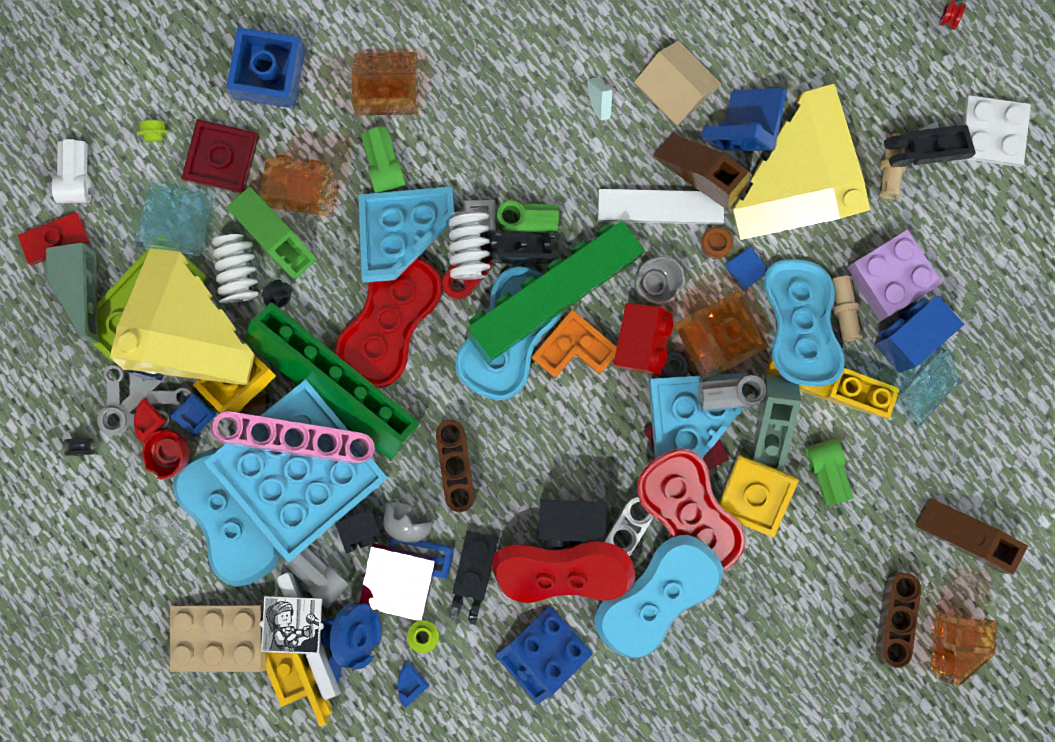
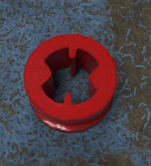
[939,0,966,30]

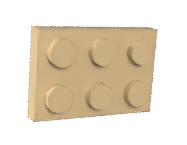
[170,605,266,672]

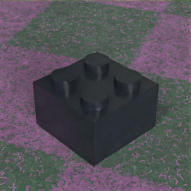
[538,499,607,547]

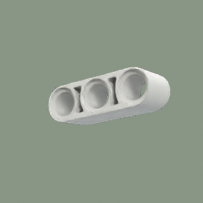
[605,497,653,557]

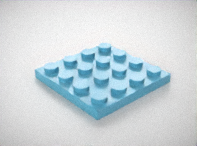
[203,379,387,563]

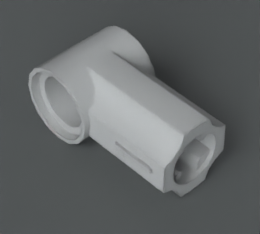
[698,375,766,411]
[284,547,351,608]

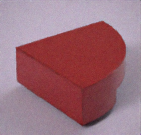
[134,397,167,443]

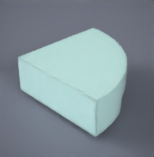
[587,78,612,120]

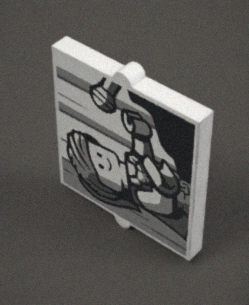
[259,596,325,654]

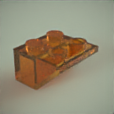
[352,52,419,116]
[931,613,997,686]

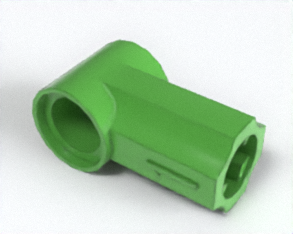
[361,127,406,193]
[496,200,559,233]
[805,438,853,506]

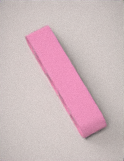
[211,412,374,464]

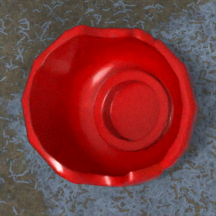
[141,429,191,480]

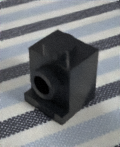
[335,509,386,554]

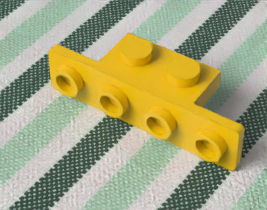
[266,652,332,727]

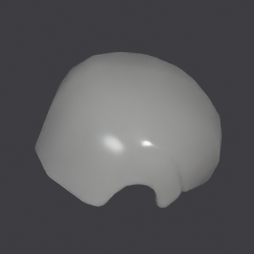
[634,256,685,306]
[383,502,433,543]

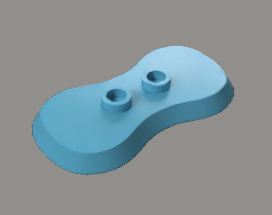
[764,259,845,386]
[456,266,562,400]
[173,449,281,586]
[594,535,723,658]

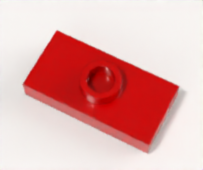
[17,212,90,266]

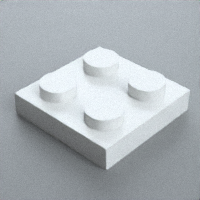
[963,95,1031,167]

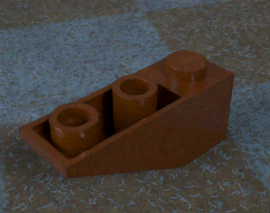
[653,133,749,211]
[916,498,1028,575]

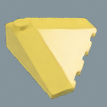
[732,84,870,240]
[110,248,254,385]

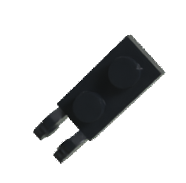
[884,125,976,168]
[449,531,498,625]

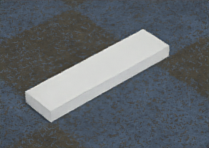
[598,189,724,225]
[277,573,341,700]

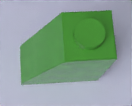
[226,186,318,281]

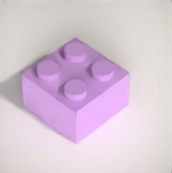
[846,230,942,321]

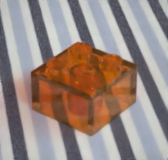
[260,155,338,217]
[674,290,769,381]

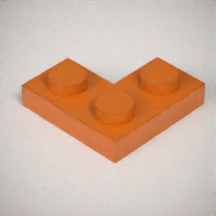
[531,310,617,379]

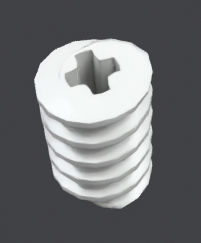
[449,210,490,280]
[212,234,259,303]

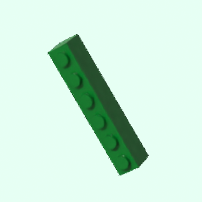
[465,221,645,364]
[244,302,420,461]

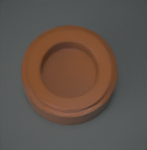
[700,227,733,259]

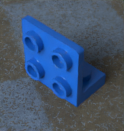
[701,88,787,151]
[494,606,592,704]

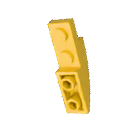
[764,354,900,419]

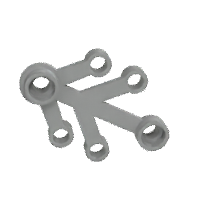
[97,365,192,436]

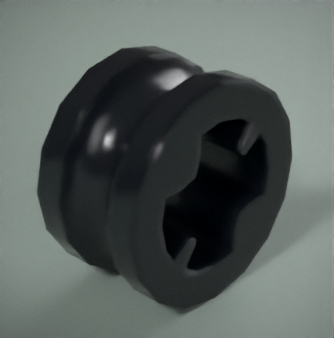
[64,438,94,456]

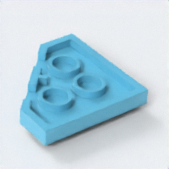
[358,186,455,283]
[648,373,747,459]

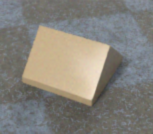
[634,40,722,126]

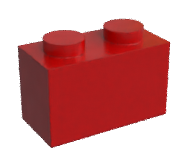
[613,303,674,376]

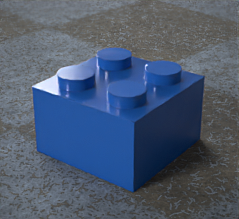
[226,27,306,109]
[874,295,965,373]

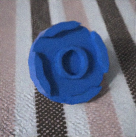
[320,602,382,670]

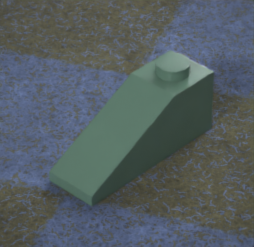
[43,243,99,343]
[751,375,801,471]

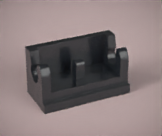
[485,231,558,264]

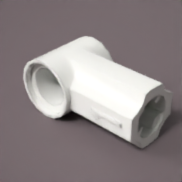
[52,139,91,203]

